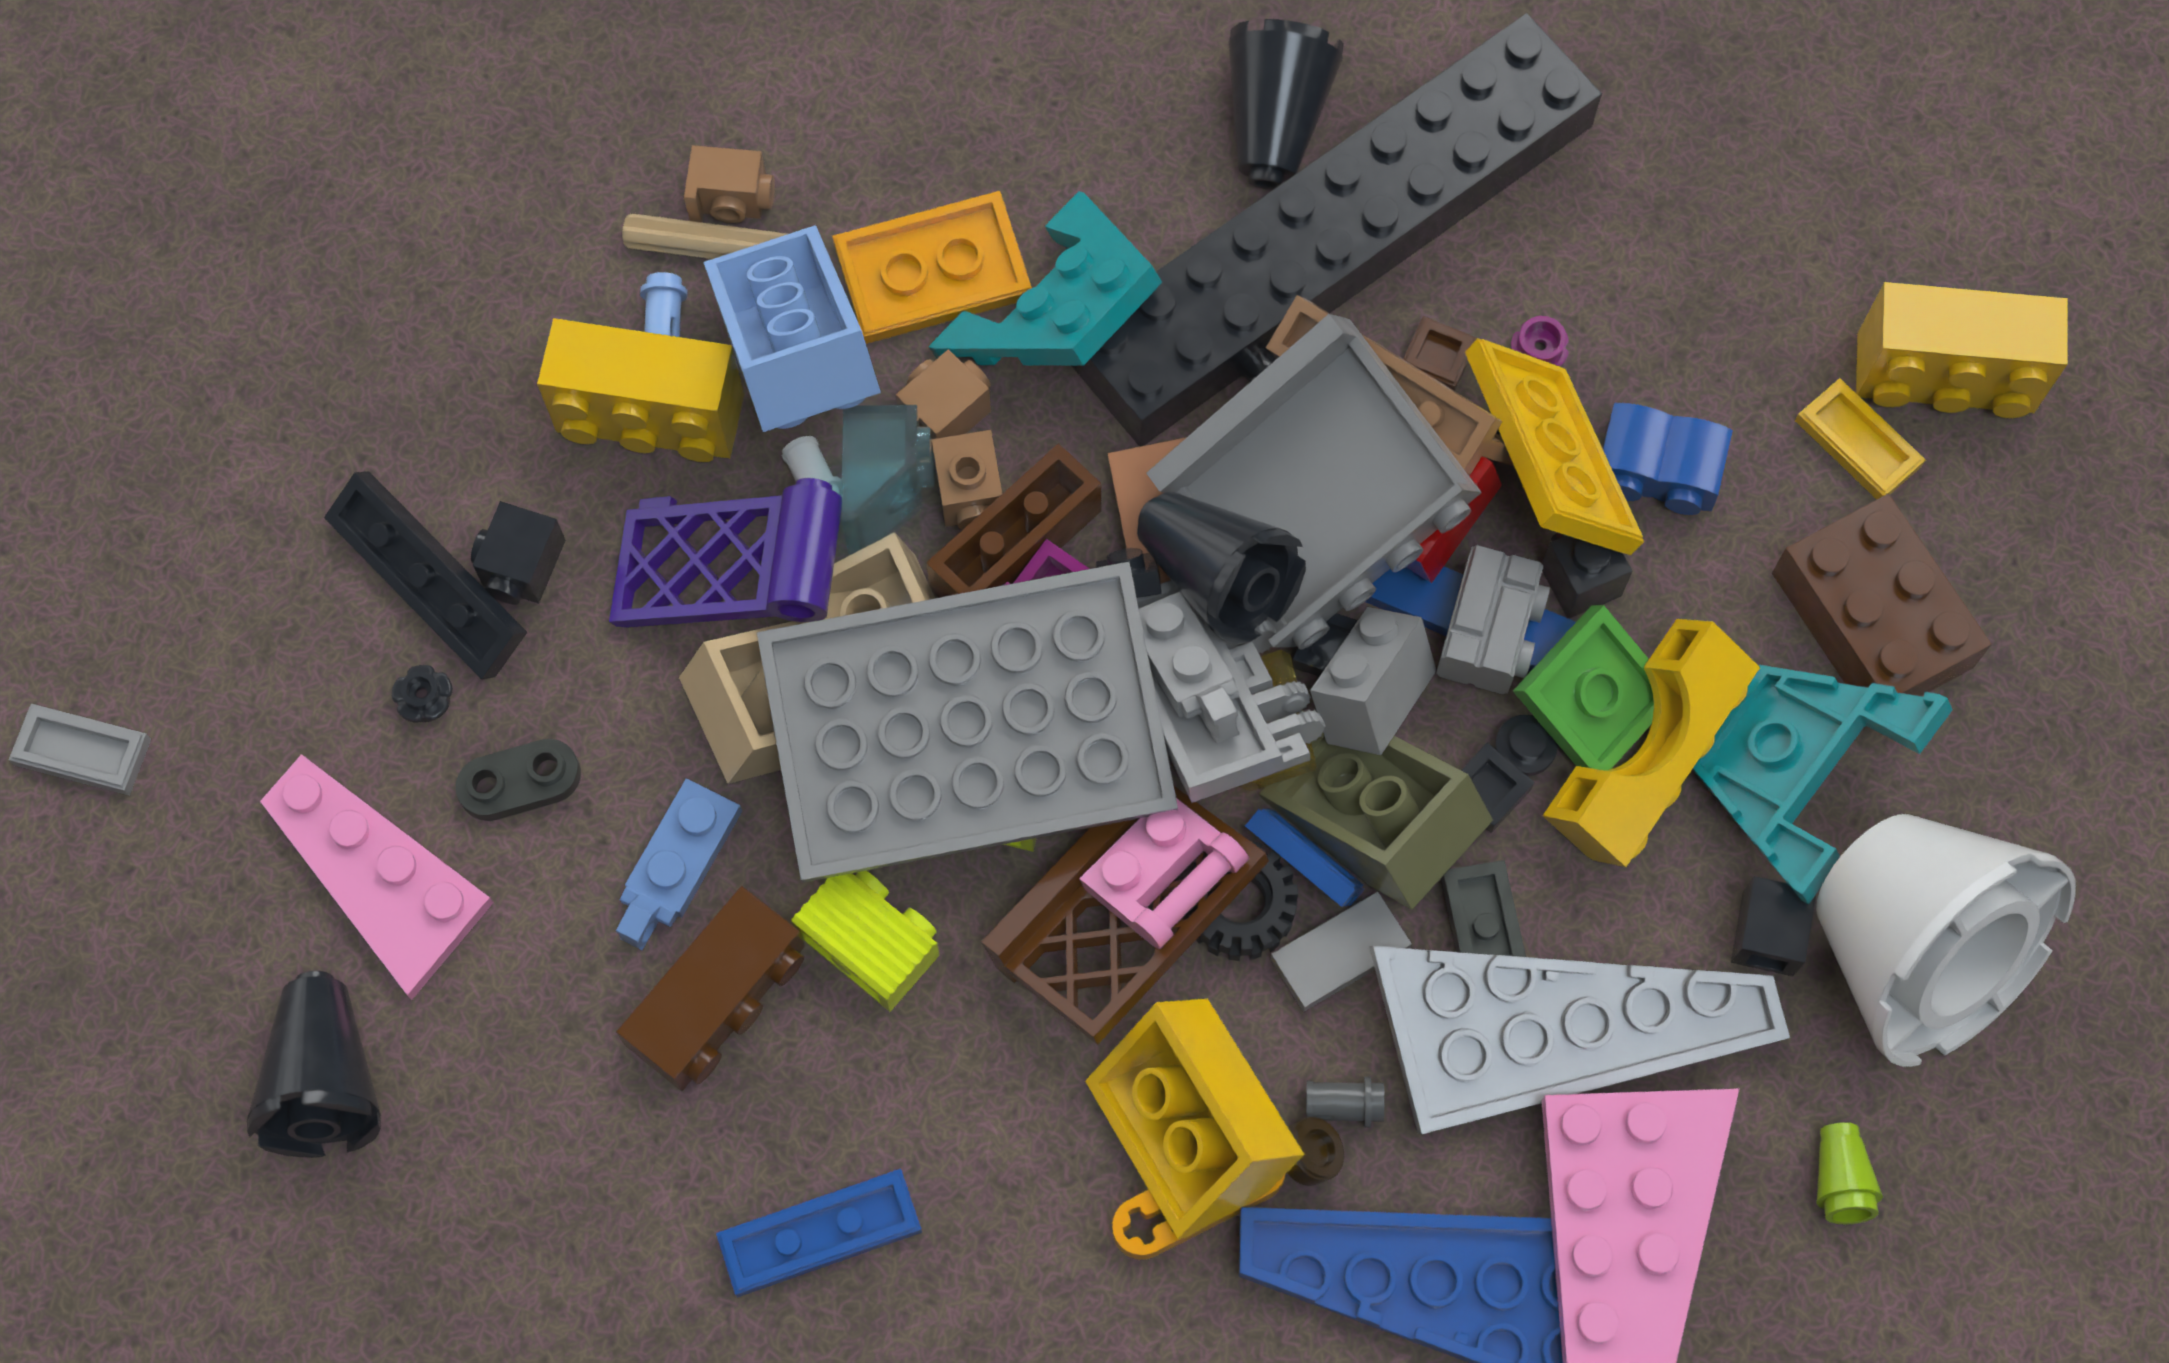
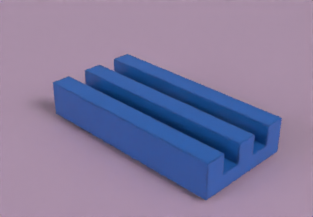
[1245,809,1365,907]

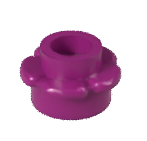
[1511,316,1569,366]

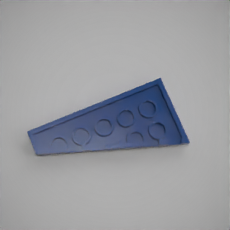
[1239,1207,1563,1363]

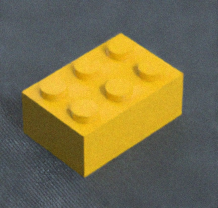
[1856,282,2068,418]
[537,318,745,462]

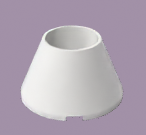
[1816,814,2076,1066]

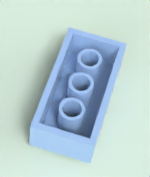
[704,225,881,432]

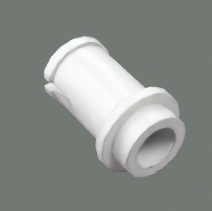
[782,436,844,501]

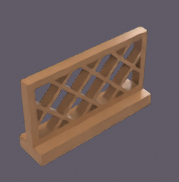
[1266,295,1514,475]

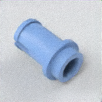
[640,272,687,337]

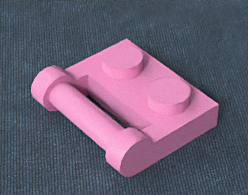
[1079,798,1249,949]

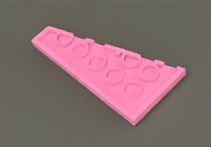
[1542,1089,1739,1363]

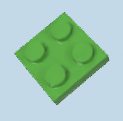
[1513,605,1654,770]

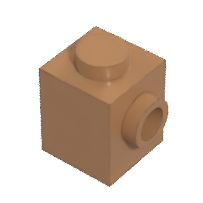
[896,349,991,450]
[931,430,1002,530]

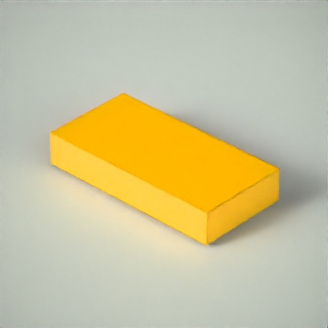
[1795,378,1926,500]

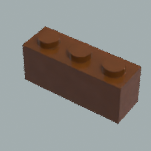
[926,443,1101,598]
[616,886,805,1091]

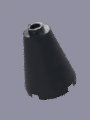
[1229,19,1344,189]
[1137,492,1306,644]
[247,971,381,1158]

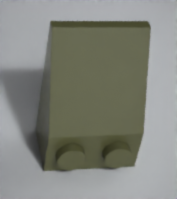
[1259,732,1493,910]

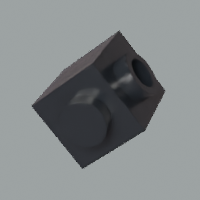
[471,501,566,605]
[1542,532,1633,619]

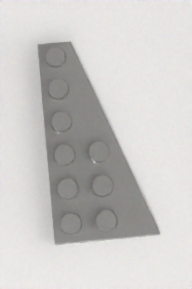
[1369,946,1790,1134]

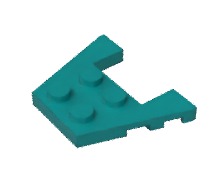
[928,191,1162,366]
[1692,665,1953,905]

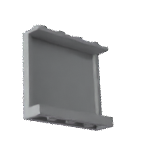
[1146,314,1482,649]

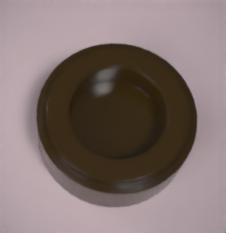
[1287,1117,1344,1186]

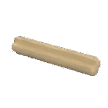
[622,214,787,259]

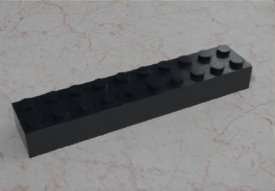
[1072,13,1602,447]

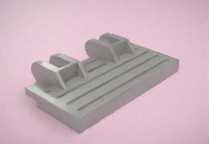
[1137,581,1326,803]

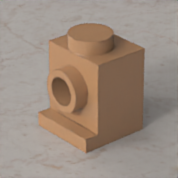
[684,145,775,223]

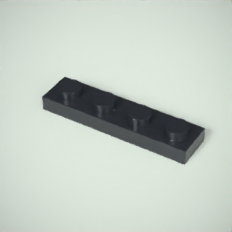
[324,471,528,680]

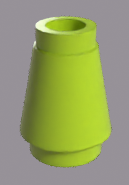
[1817,1123,1883,1224]

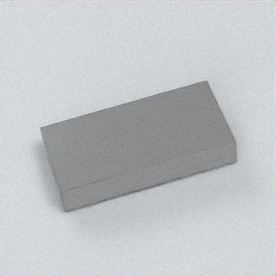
[9,704,151,796]
[1270,892,1412,1012]

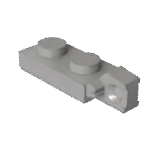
[1139,591,1240,744]

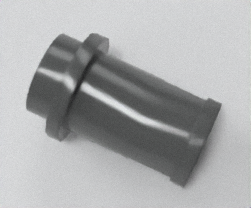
[1306,1077,1384,1128]

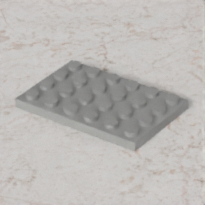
[757,562,1178,883]

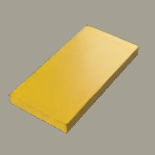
[1465,338,1644,556]

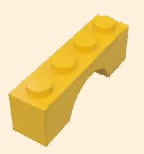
[1543,619,1760,867]

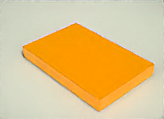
[832,191,1032,344]

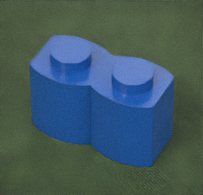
[1602,403,1733,515]

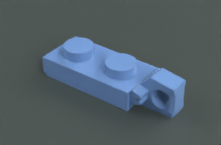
[616,778,742,950]

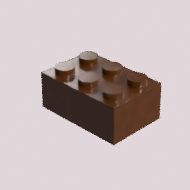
[1772,493,1992,696]

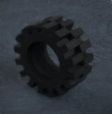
[1184,841,1298,961]

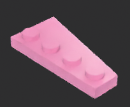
[260,754,493,1000]

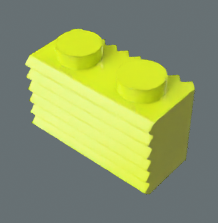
[791,871,940,1012]

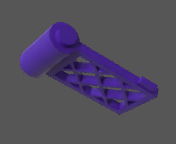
[609,478,843,628]

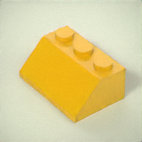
[1085,999,1305,1239]

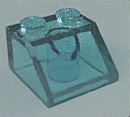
[842,405,934,555]

